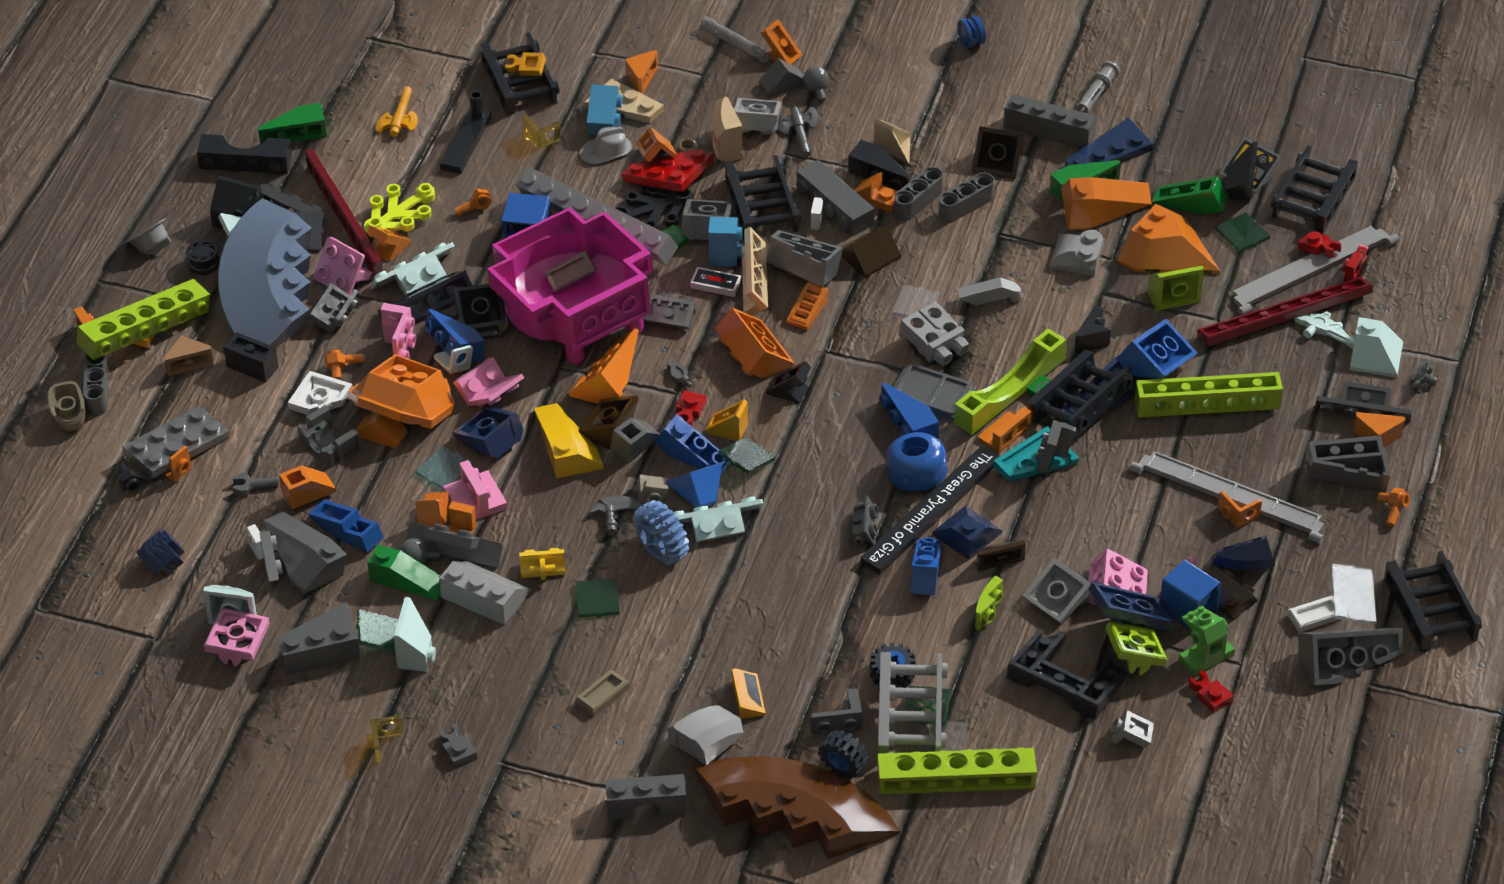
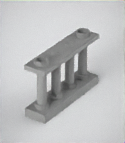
[878,652,947,754]

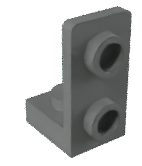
[810,688,862,734]

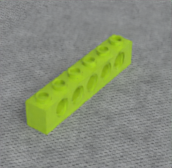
[77,279,210,360]
[1134,372,1283,418]
[877,747,1037,795]

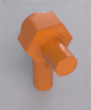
[455,189,492,216]
[324,350,365,380]
[1378,488,1410,528]

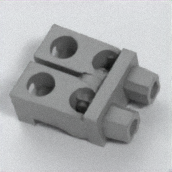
[898,301,969,366]

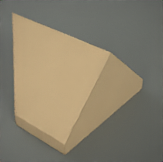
[874,118,912,164]

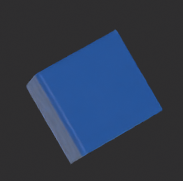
[502,193,551,238]
[1160,560,1221,631]

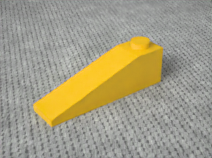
[534,403,603,479]

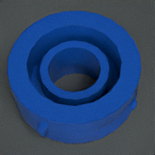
[886,432,948,491]

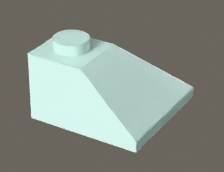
[1350,317,1403,378]
[203,585,257,624]
[394,597,436,672]

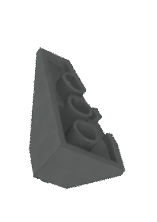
[263,512,347,594]
[1298,628,1404,685]

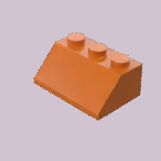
[715,308,795,378]

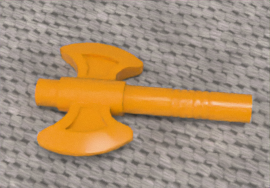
[376,86,418,137]

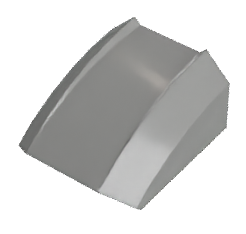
[667,705,743,766]

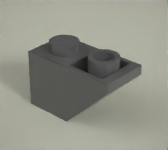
[610,418,660,462]

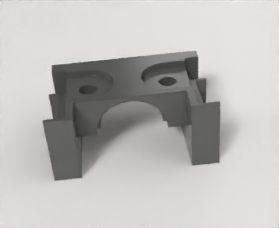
[297,404,361,467]

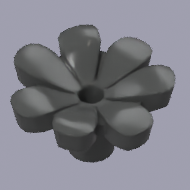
[1411,360,1437,390]

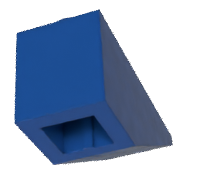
[425,309,485,363]
[879,382,939,439]
[654,414,732,474]
[910,537,942,596]

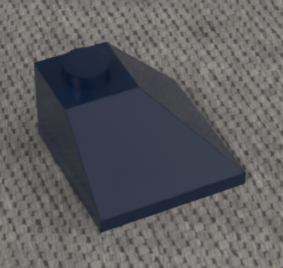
[932,505,1002,560]

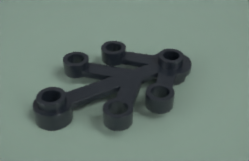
[615,186,694,229]

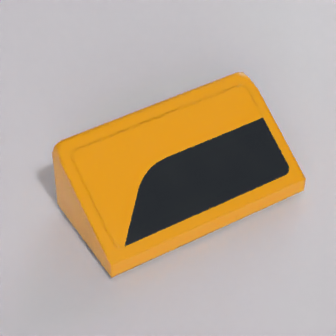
[732,669,765,719]

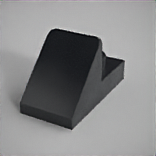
[1074,305,1111,353]
[766,361,811,403]

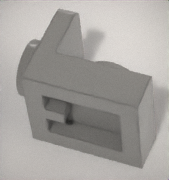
[1111,711,1154,748]

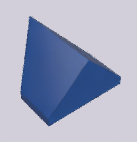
[665,462,722,507]

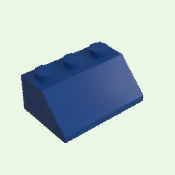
[1116,319,1198,379]

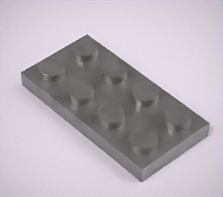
[122,406,229,479]

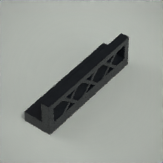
[377,270,473,320]

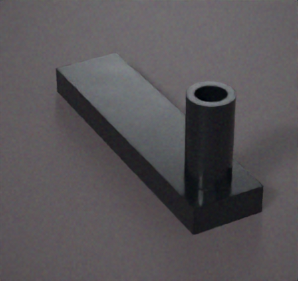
[440,90,492,174]

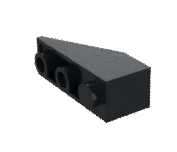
[848,139,910,191]

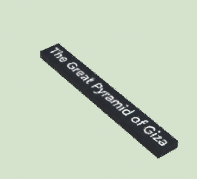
[860,445,1000,575]

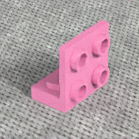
[381,303,416,359]
[454,357,524,407]
[1088,549,1148,605]

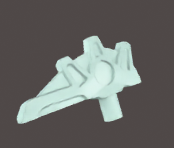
[1294,312,1355,349]

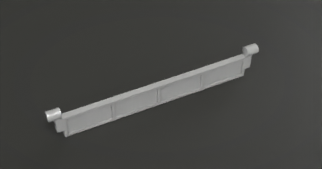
[1233,226,1399,315]
[1129,451,1324,544]

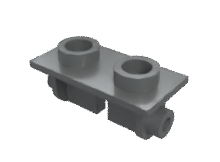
[852,495,879,546]

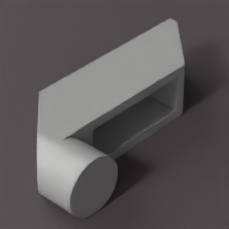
[958,277,1023,305]

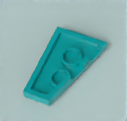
[993,426,1080,482]

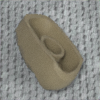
[48,381,85,432]

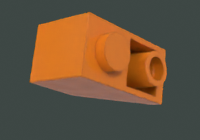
[279,465,336,510]

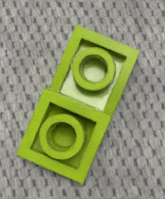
[975,575,1004,630]

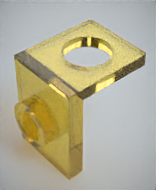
[522,114,561,149]
[367,715,403,762]

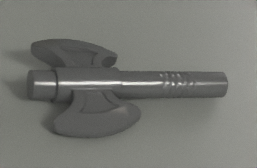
[778,107,818,158]

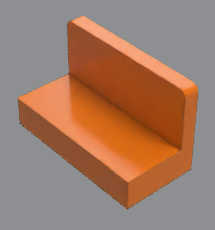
[636,127,677,162]
[978,407,1031,454]

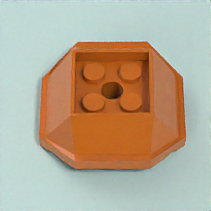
[348,354,455,429]

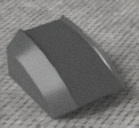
[682,199,733,241]

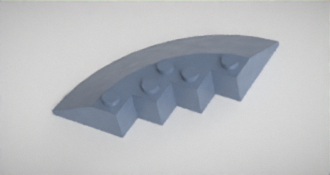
[218,198,312,347]

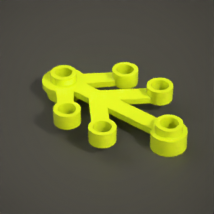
[364,183,435,238]

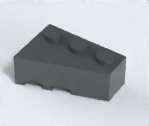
[766,230,843,287]
[1305,436,1390,492]
[278,602,360,675]

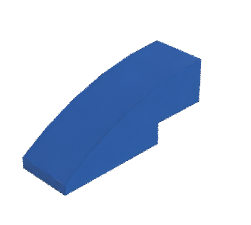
[308,499,384,552]

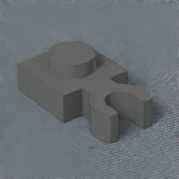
[439,724,478,768]

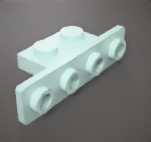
[370,242,455,296]
[673,497,763,543]

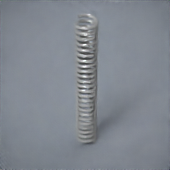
[700,16,770,63]

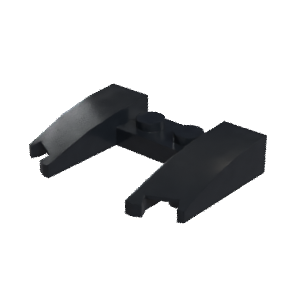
[1006,629,1128,720]

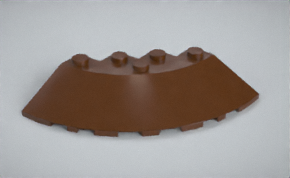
[693,756,900,859]

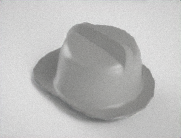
[579,127,632,164]
[118,218,170,255]

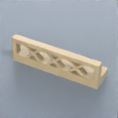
[742,227,768,316]

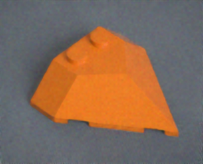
[1117,204,1220,274]

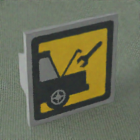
[1220,137,1281,193]

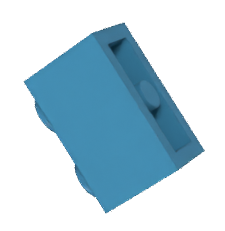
[587,84,623,135]
[708,217,742,267]

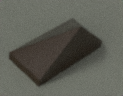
[977,540,1026,572]

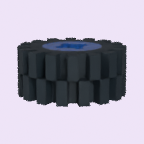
[870,643,916,688]
[818,730,869,778]

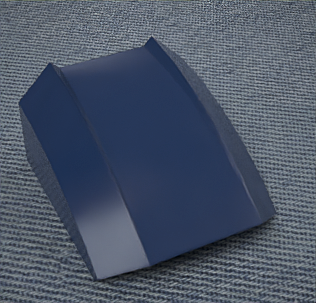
[452,406,524,459]
[1212,535,1275,570]

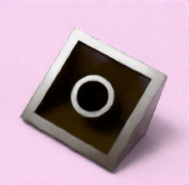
[972,126,1024,178]
[841,226,901,278]
[578,395,639,450]

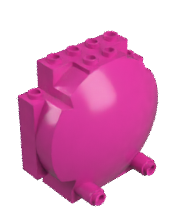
[487,207,653,365]

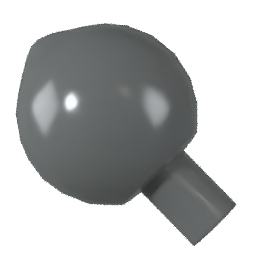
[802,66,829,102]
[398,538,440,565]

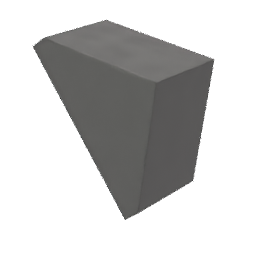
[759,58,804,97]

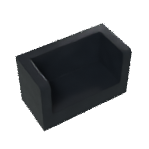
[223,332,279,382]

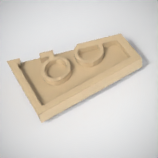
[584,79,664,123]

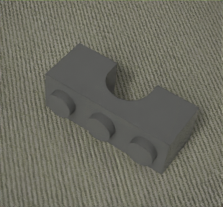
[605,774,687,820]

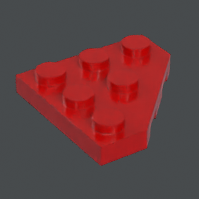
[622,149,714,192]

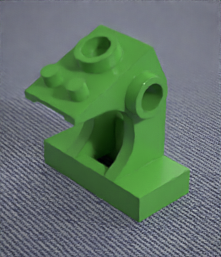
[1178,606,1235,676]

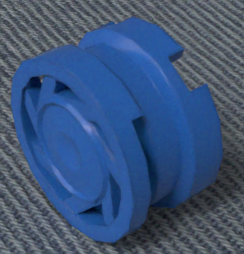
[957,15,986,49]

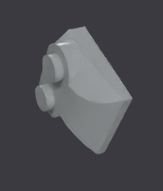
[734,98,782,134]
[1049,230,1105,277]
[1022,558,1091,624]

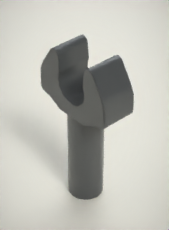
[232,473,278,497]

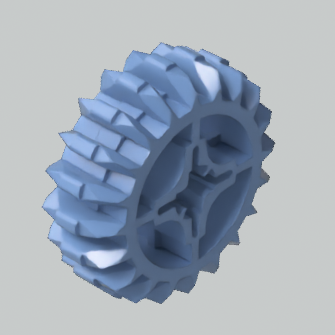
[633,500,689,566]

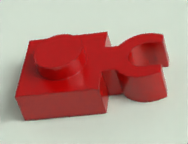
[1298,231,1341,258]
[1342,244,1369,282]
[676,390,707,426]
[1189,671,1234,713]

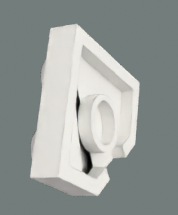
[288,371,352,415]

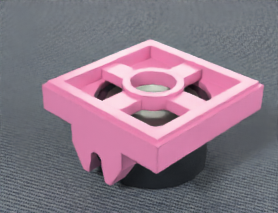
[204,608,270,667]

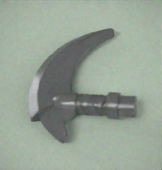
[589,496,645,536]

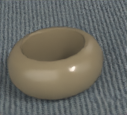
[677,139,698,153]

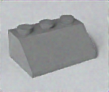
[439,561,531,625]

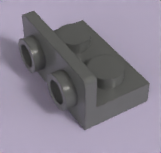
[643,292,697,330]

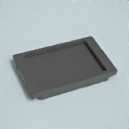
[893,364,976,421]

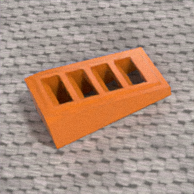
[786,282,828,330]

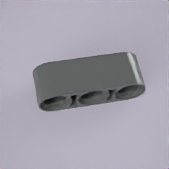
[894,167,943,221]
[938,173,994,222]
[83,354,109,416]

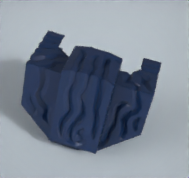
[136,529,185,576]

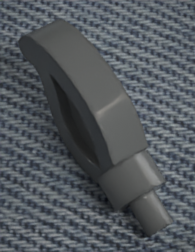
[667,362,692,388]

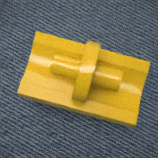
[519,548,566,580]

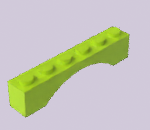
[954,328,1066,435]

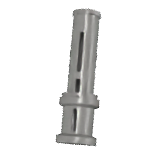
[1076,61,1120,114]

